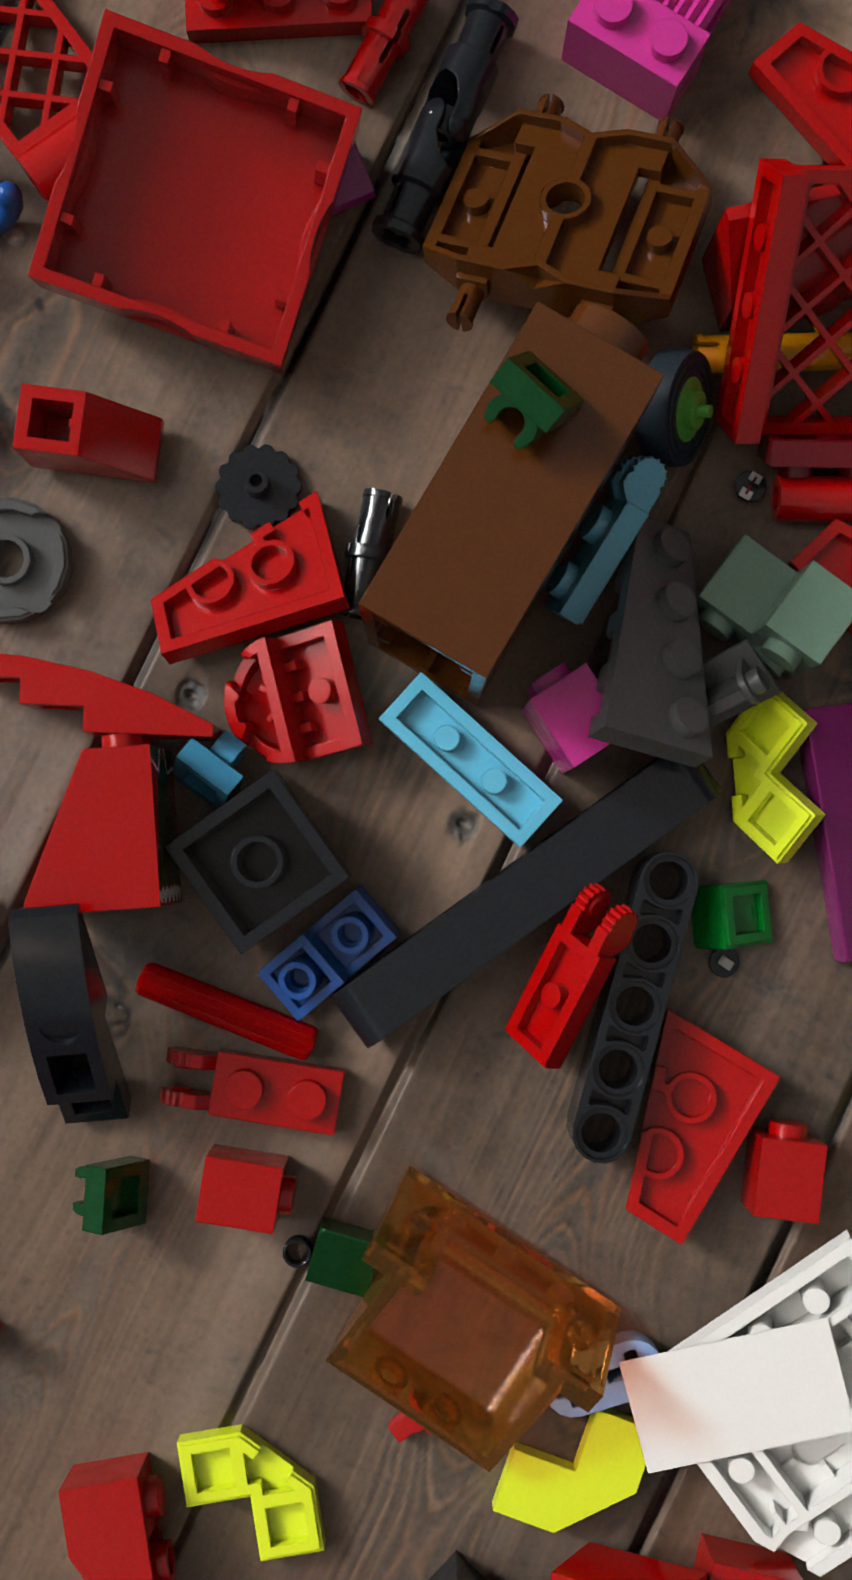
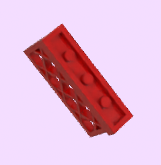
[715,158,852,444]

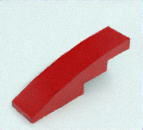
[0,653,221,741]

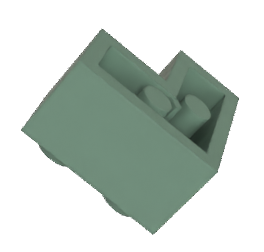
[696,534,852,679]

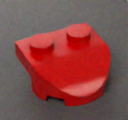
[224,620,373,764]

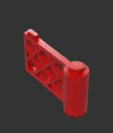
[0,0,92,204]

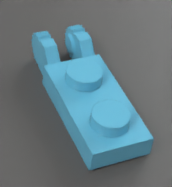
[544,455,668,625]

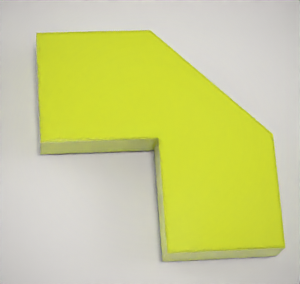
[726,691,826,864]
[492,1408,646,1533]
[177,1424,326,1561]

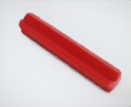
[135,962,318,1060]

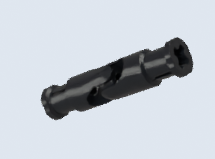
[371,0,519,254]

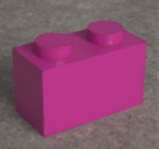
[561,0,711,120]
[521,663,610,774]

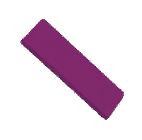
[799,703,852,963]

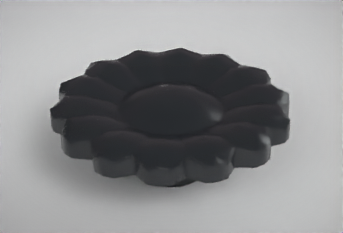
[215,444,302,530]

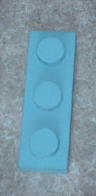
[378,672,563,848]

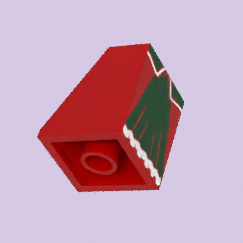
[24,733,182,912]

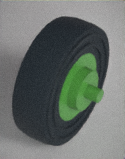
[636,348,713,467]

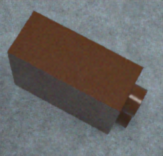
[358,301,664,706]

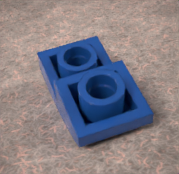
[257,884,401,1021]

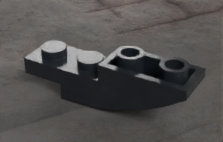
[8,904,131,1124]

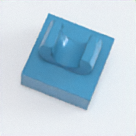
[173,730,247,809]

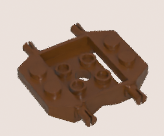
[422,94,713,332]

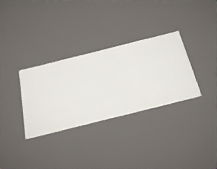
[619,1317,852,1473]

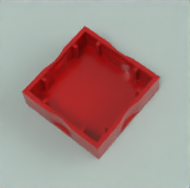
[27,9,363,373]

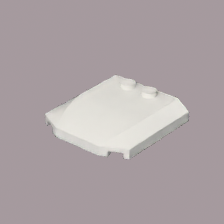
[669,1230,852,1577]

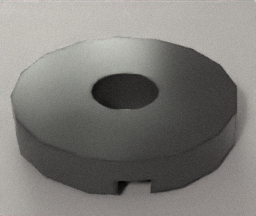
[0,497,73,624]

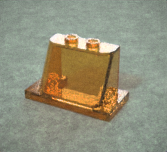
[326,1165,621,1472]

